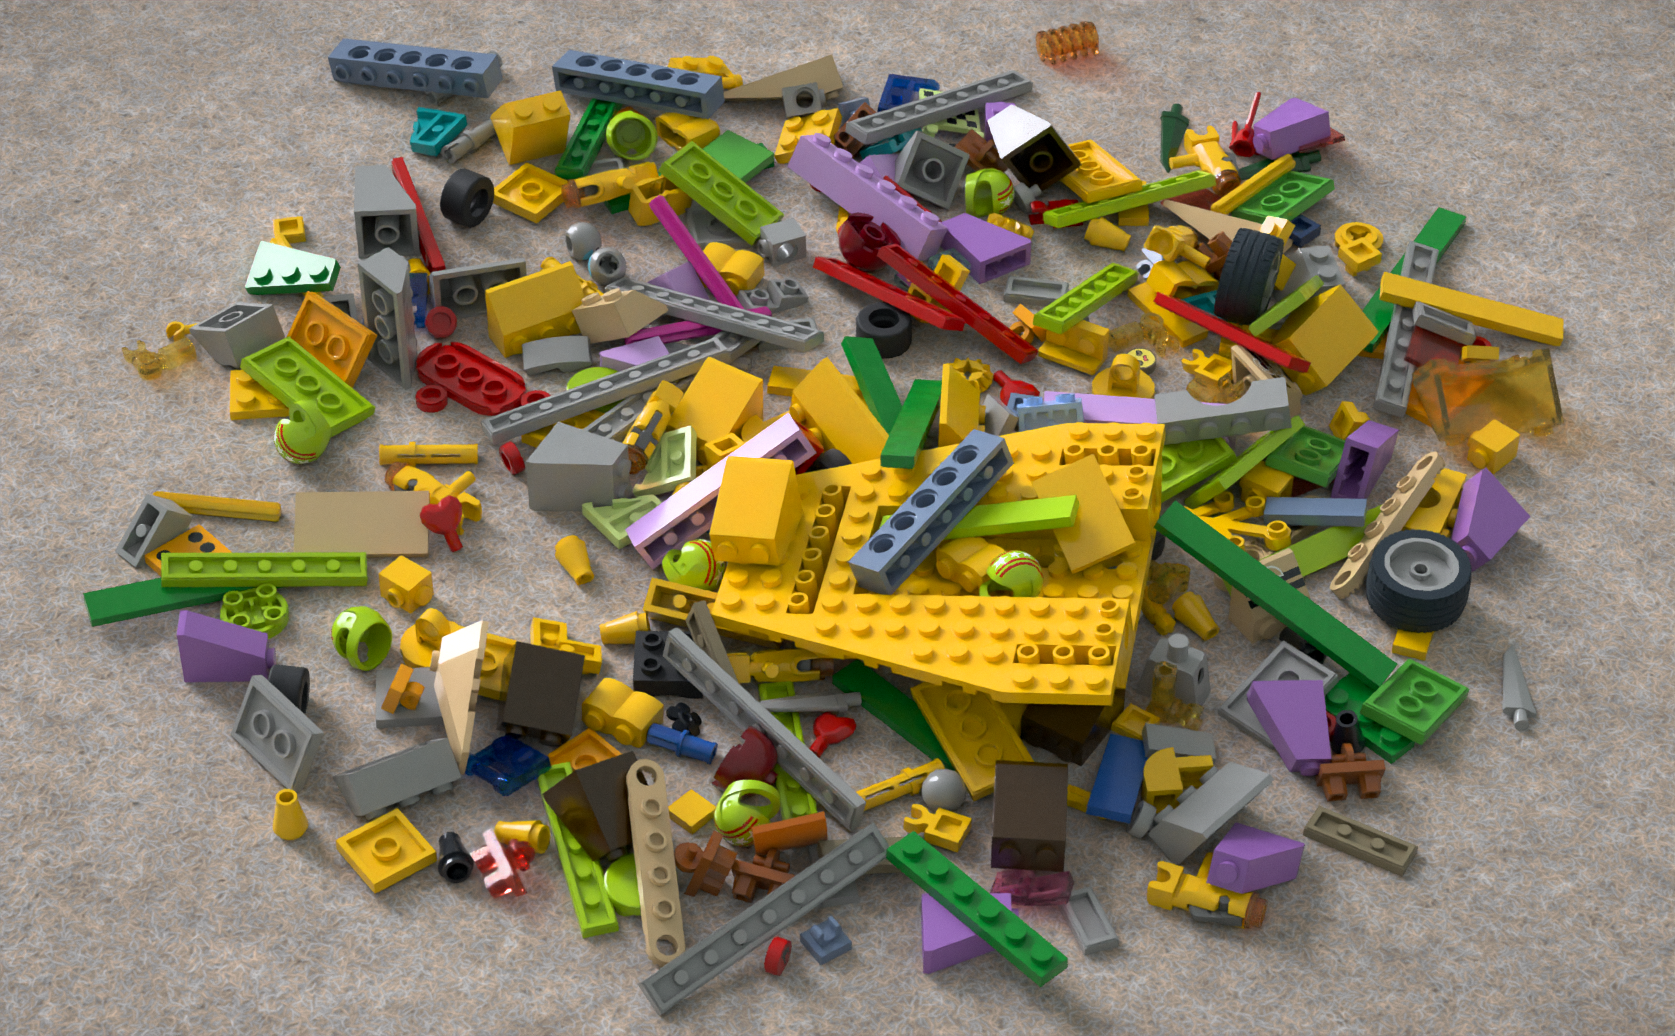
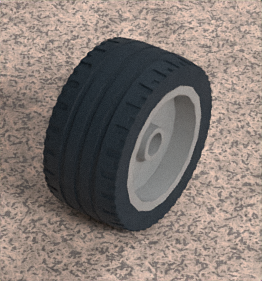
[1214,228,1284,325]
[1366,529,1472,633]

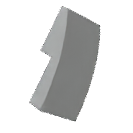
[737,278,809,314]
[522,336,592,375]

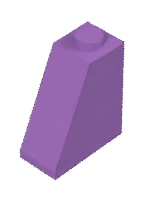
[1253,97,1331,160]
[940,213,1032,284]
[1330,420,1399,499]
[1451,468,1531,572]
[177,610,276,682]
[1247,680,1331,776]
[1206,822,1305,894]
[921,893,1019,974]

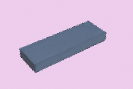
[1263,497,1367,527]

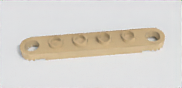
[1330,452,1446,599]
[626,759,685,967]

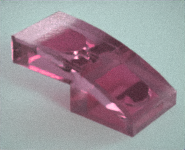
[990,869,1075,906]

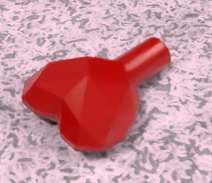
[993,370,1040,406]
[419,495,463,552]
[809,712,857,758]

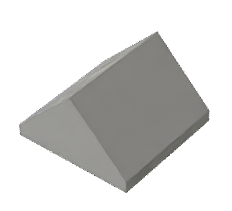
[895,131,970,210]

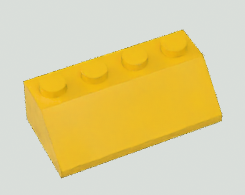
[789,357,889,464]

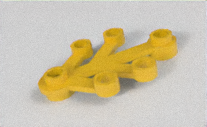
[1184,491,1291,551]

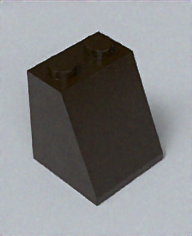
[987,104,1082,192]
[496,641,585,747]
[1021,688,1126,766]
[542,751,649,862]
[991,760,1068,872]

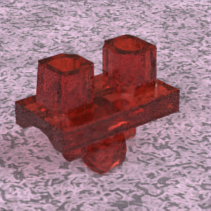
[470,828,535,899]

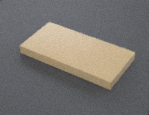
[294,491,430,558]

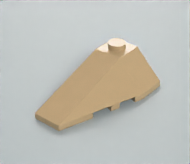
[724,54,843,102]
[1163,199,1293,253]
[429,621,489,775]

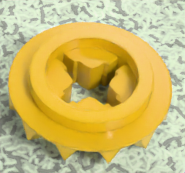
[986,213,1034,239]
[1335,222,1383,249]
[946,357,993,393]

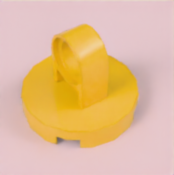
[1092,354,1155,399]
[400,608,459,668]

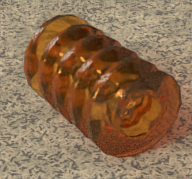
[1036,21,1099,65]

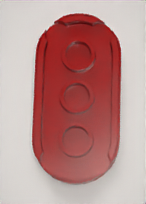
[416,342,527,416]

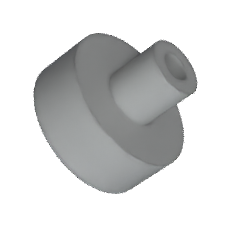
[1014,182,1042,214]
[1126,800,1157,839]

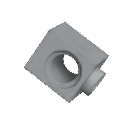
[782,82,826,120]
[757,218,806,267]

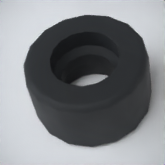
[440,168,495,228]
[856,302,912,359]
[268,664,310,714]

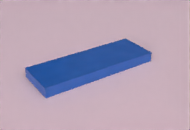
[1086,733,1148,824]

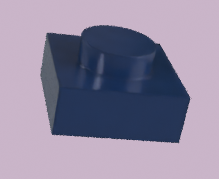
[1289,214,1321,248]

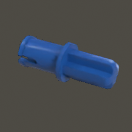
[647,723,718,765]

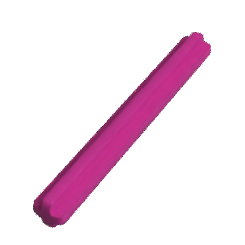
[649,195,745,310]
[624,306,772,345]

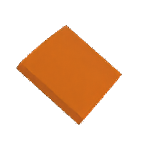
[751,811,828,856]

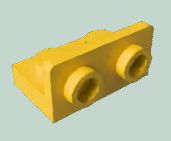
[1038,320,1110,375]

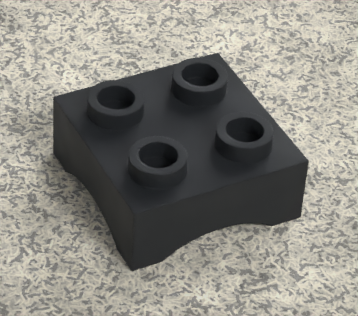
[633,631,703,699]

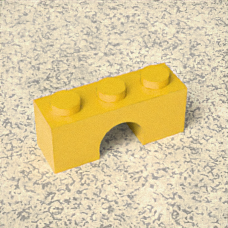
[1401,468,1467,538]

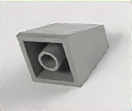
[354,165,420,258]
[526,422,632,511]

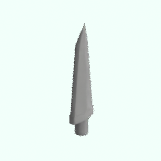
[1502,644,1537,730]
[759,689,862,712]

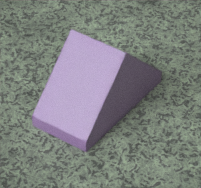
[647,261,710,300]

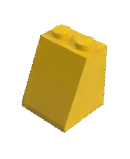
[491,90,571,165]
[1271,284,1379,396]
[666,357,763,465]
[709,456,803,566]

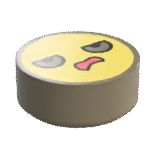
[1126,348,1156,375]

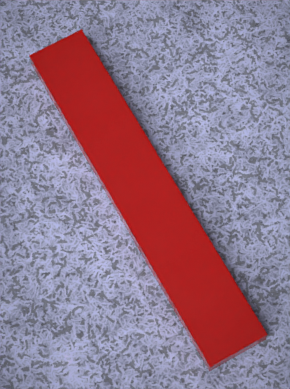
[391,157,446,273]
[876,243,1038,364]
[813,256,966,331]
[1153,292,1311,373]

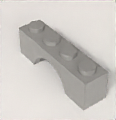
[1155,377,1292,445]

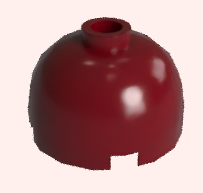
[838,212,901,271]
[712,726,779,799]

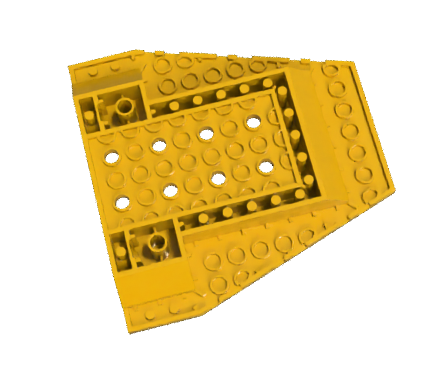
[711,422,1166,706]

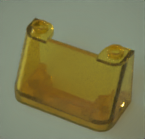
[1412,348,1564,446]

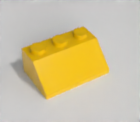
[485,261,585,358]
[938,364,986,448]

